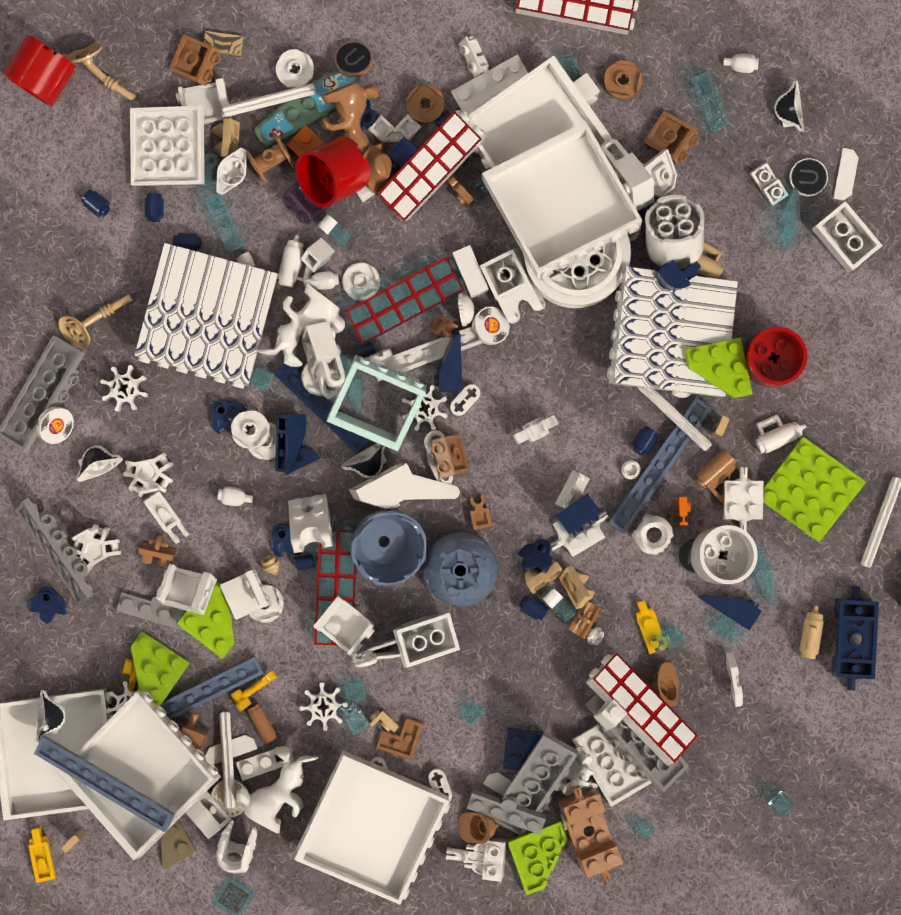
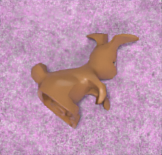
[320,81,386,156]

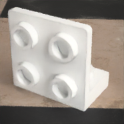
[220,569,271,620]

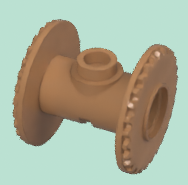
[246,133,295,184]

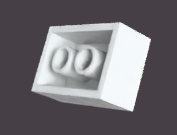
[812,201,882,273]

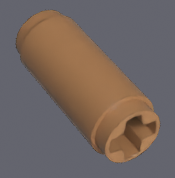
[247,703,277,744]

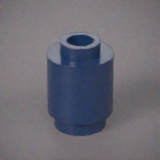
[81,190,110,217]
[144,193,164,222]
[173,233,201,252]
[631,426,658,456]
[519,594,549,621]

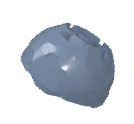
[350,509,427,586]
[422,531,498,608]

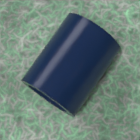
[434,110,451,127]
[355,341,376,358]
[295,554,315,571]

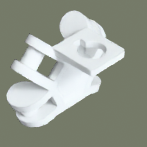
[123,452,173,498]
[72,524,121,573]
[557,746,598,796]

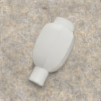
[723,53,759,73]
[303,271,339,290]
[217,486,253,506]

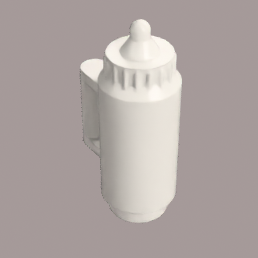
[277,235,312,288]
[755,414,806,454]

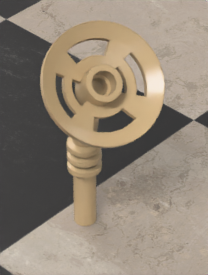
[66,43,136,102]
[59,294,133,349]

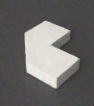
[368,114,422,143]
[726,652,743,707]

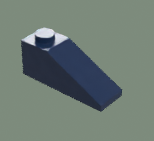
[434,330,462,392]
[275,413,307,473]
[699,595,762,631]

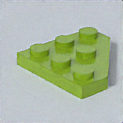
[684,337,753,398]
[176,581,234,659]
[130,632,190,706]
[507,819,567,895]

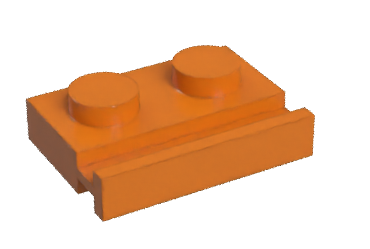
[287,125,325,157]
[675,497,691,525]

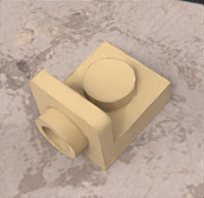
[369,709,400,732]

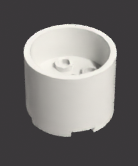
[645,195,704,269]
[691,525,758,584]

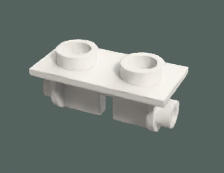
[459,36,489,78]
[555,470,590,509]

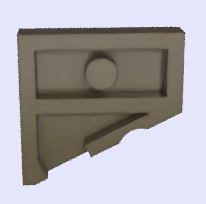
[161,819,197,870]

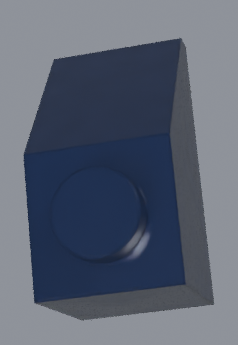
[389,136,418,171]

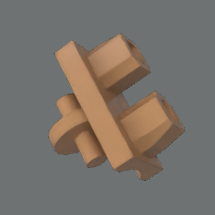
[138,535,177,568]
[568,601,601,639]

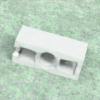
[452,245,489,298]

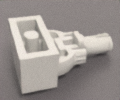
[446,837,507,882]

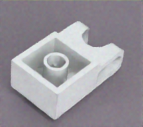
[601,139,654,211]
[480,247,546,324]
[301,321,346,398]
[288,494,333,553]

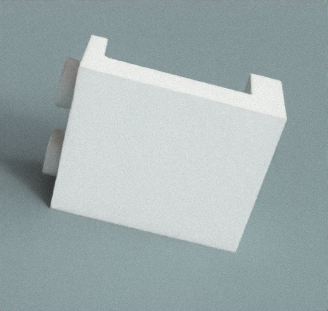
[176,78,232,124]
[156,564,217,615]
[313,595,375,656]

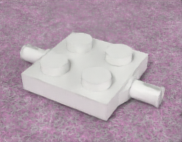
[723,467,764,532]
[550,511,609,557]

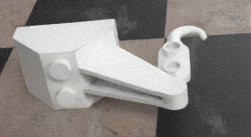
[349,430,460,510]
[351,612,460,668]

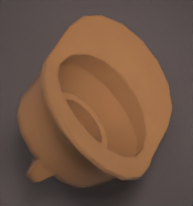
[363,148,393,194]
[651,662,679,707]
[458,812,499,844]

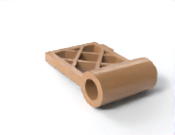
[695,449,752,510]

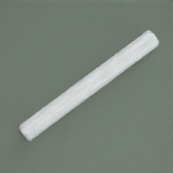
[222,84,316,117]
[638,387,712,451]
[861,477,901,568]
[219,712,236,808]

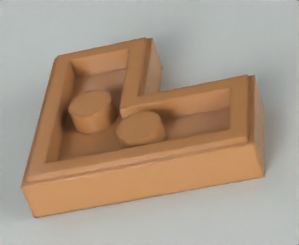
[375,717,424,760]

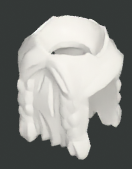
[632,514,674,555]
[216,820,258,874]

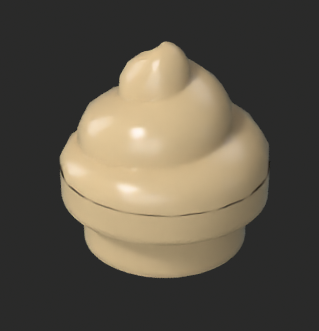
[261,555,280,575]

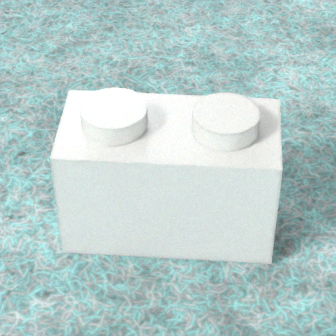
[185,791,231,839]

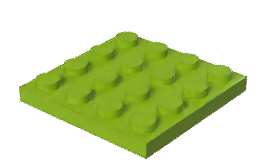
[763,436,866,542]

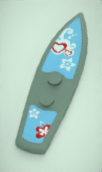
[254,70,362,148]

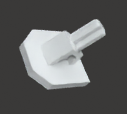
[641,149,677,197]

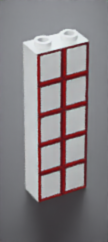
[516,0,639,35]
[378,110,487,221]
[586,652,698,766]

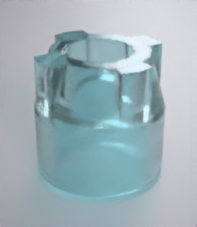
[634,820,655,840]

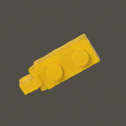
[636,600,668,654]
[28,826,56,883]

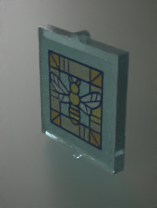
[211,875,256,915]

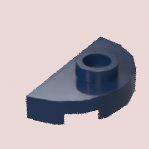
[286,448,321,475]

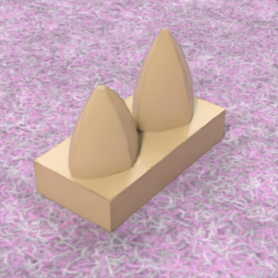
[211,118,240,158]
[525,559,563,594]
[559,566,594,609]

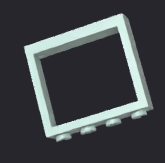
[327,355,427,451]

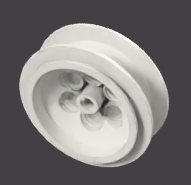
[523,233,631,308]

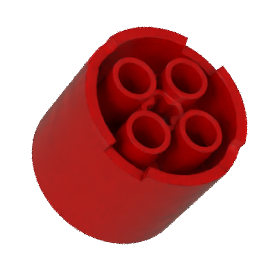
[2,35,77,107]
[296,136,370,207]
[744,327,807,388]

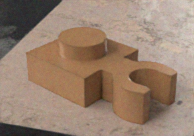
[447,176,474,207]
[430,315,458,338]
[470,495,492,530]

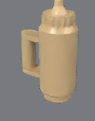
[696,242,724,279]
[799,606,824,659]

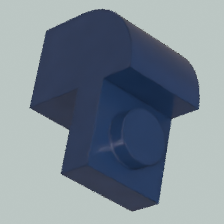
[652,260,701,291]

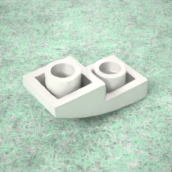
[749,163,788,206]

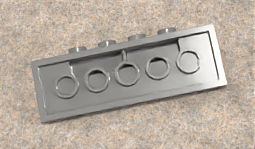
[0,335,85,453]
[15,497,93,606]
[585,694,689,793]
[493,732,579,835]

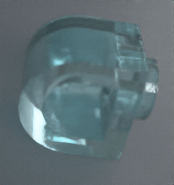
[768,790,794,817]

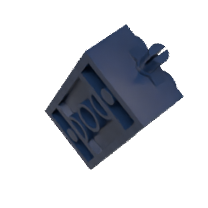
[832,586,879,691]

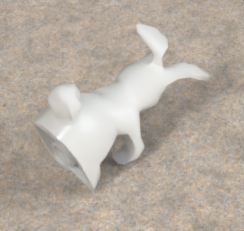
[257,283,345,367]
[236,746,318,833]

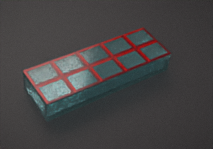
[345,257,466,345]
[314,525,357,646]

